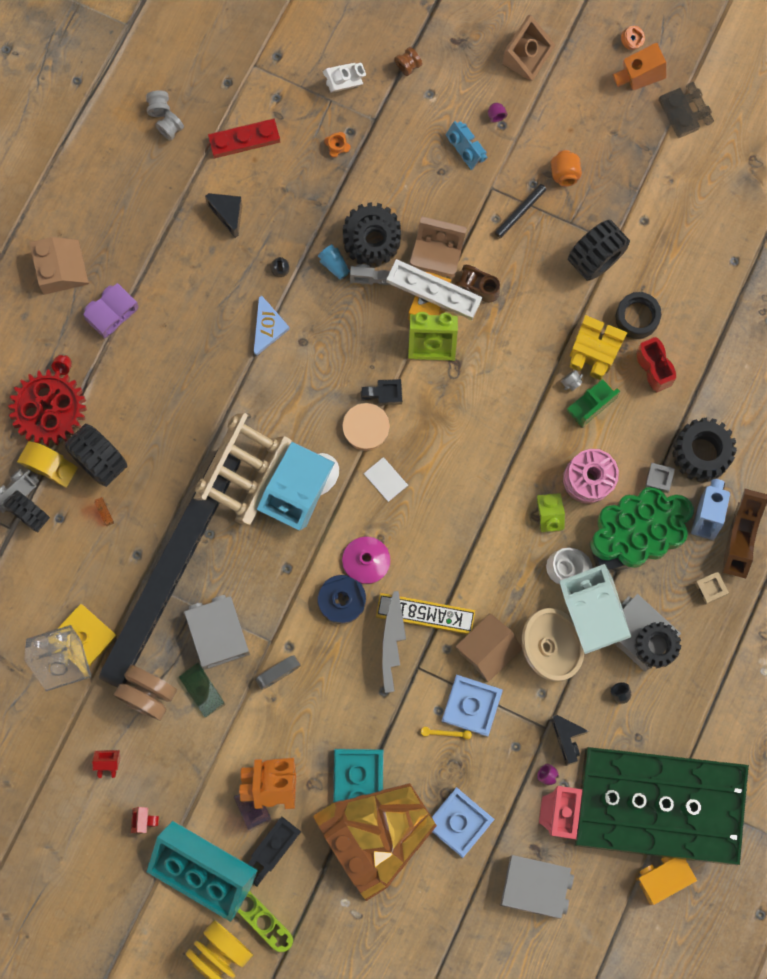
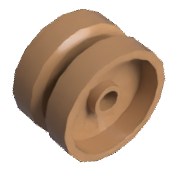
[113,664,177,721]

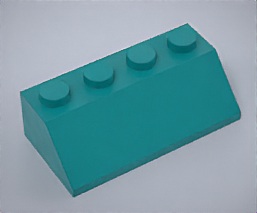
[146,821,257,922]

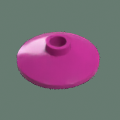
[342,537,390,584]

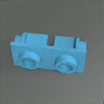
[445,121,488,170]

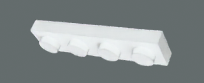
[386,259,482,320]

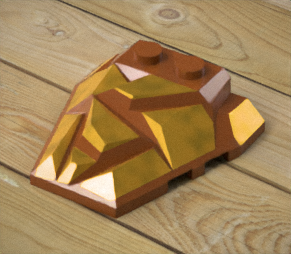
[313,783,437,901]

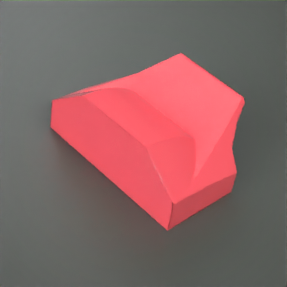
[539,786,582,840]

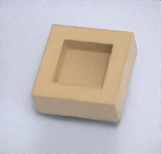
[695,572,729,604]

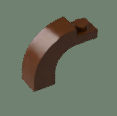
[723,489,767,579]

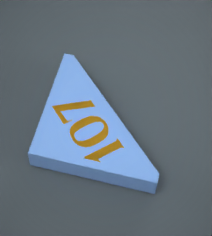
[254,296,290,356]

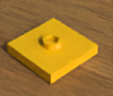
[48,604,117,672]

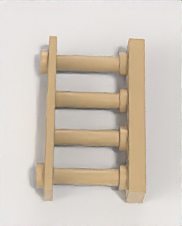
[194,413,292,525]

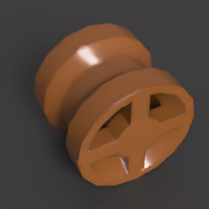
[394,47,423,76]

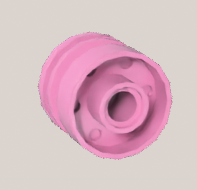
[563,449,619,504]

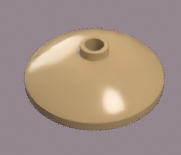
[522,608,584,681]

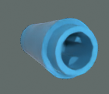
[318,244,350,280]

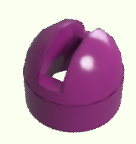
[488,103,508,123]
[537,763,559,786]

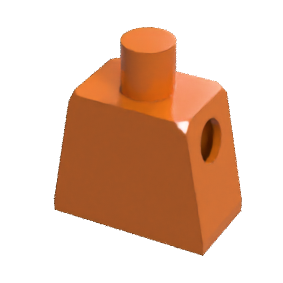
[613,43,666,90]

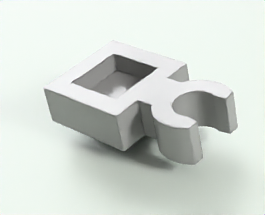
[350,264,390,285]

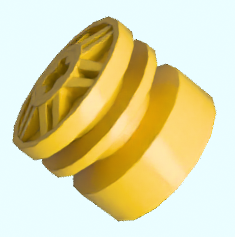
[185,920,254,979]

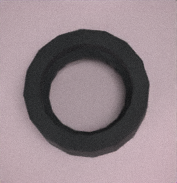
[615,292,662,339]

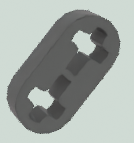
[255,655,301,690]

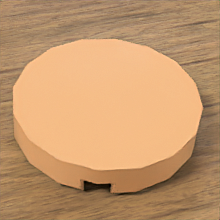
[342,403,390,451]

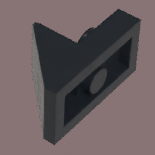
[551,715,589,766]

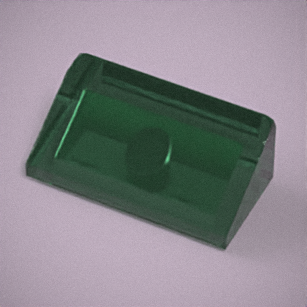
[179,662,226,718]

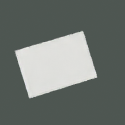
[364,457,408,502]

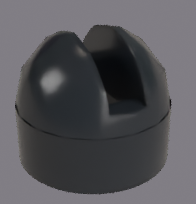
[271,257,290,277]
[610,682,632,704]

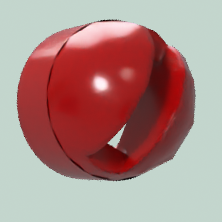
[51,355,72,375]

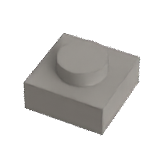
[645,463,675,493]

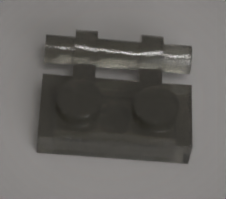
[659,82,714,138]

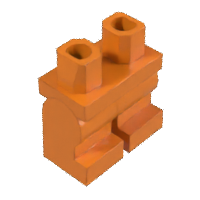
[239,758,297,809]

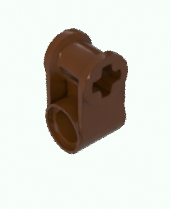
[455,264,500,303]

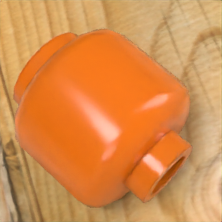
[551,150,582,187]

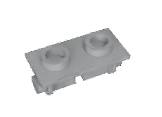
[0,468,39,513]

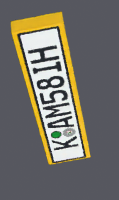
[376,593,476,634]

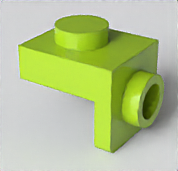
[537,493,565,532]

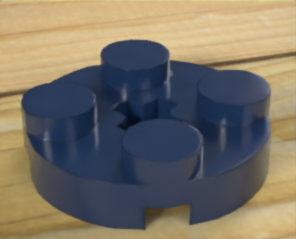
[318,575,366,624]

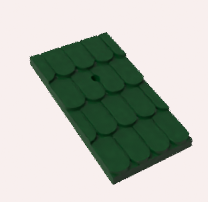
[574,747,749,866]

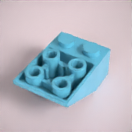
[257,442,335,531]

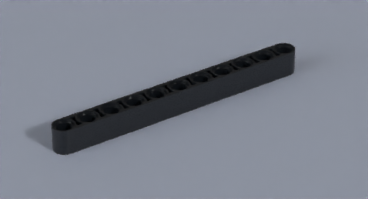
[99,448,242,688]

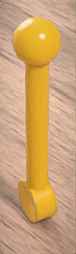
[421,727,472,740]

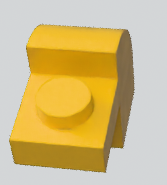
[17,441,78,488]

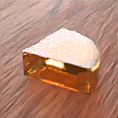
[94,497,114,526]

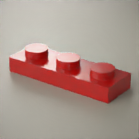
[208,118,281,159]

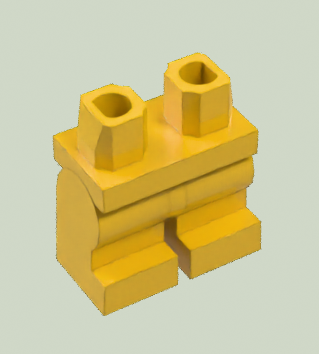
[569,315,627,380]

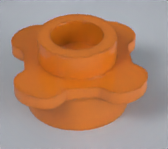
[324,132,351,157]

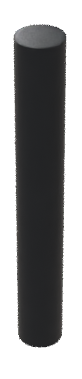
[494,184,547,238]

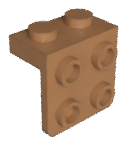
[410,216,467,278]

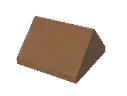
[502,15,556,81]
[455,613,523,682]

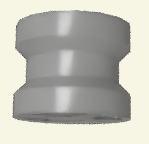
[146,90,170,117]
[155,111,184,140]

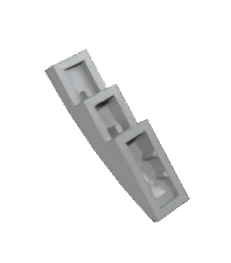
[382,591,406,693]

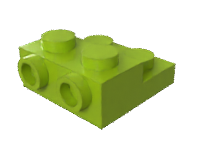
[408,312,458,361]

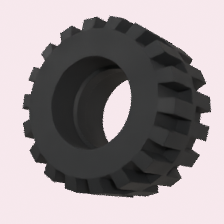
[343,202,401,267]
[567,220,630,281]
[672,417,737,482]
[64,423,128,487]

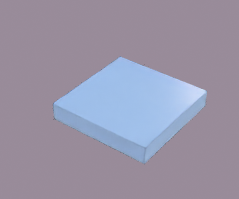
[441,675,503,737]
[432,787,495,858]

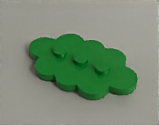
[590,487,694,568]

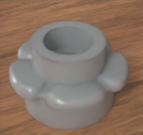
[561,370,583,391]

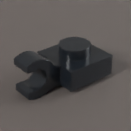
[361,379,403,405]

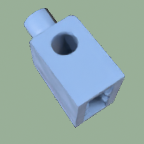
[691,479,730,541]

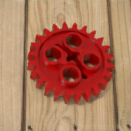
[8,369,87,447]

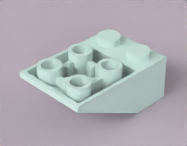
[559,564,631,654]

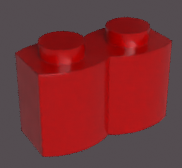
[636,337,676,392]

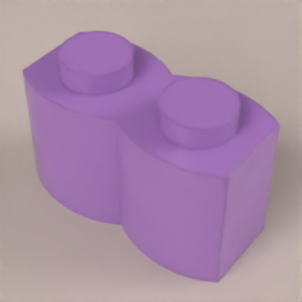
[83,283,139,339]

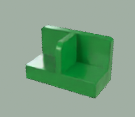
[567,379,621,428]

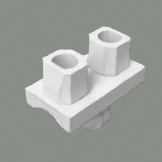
[322,63,366,93]

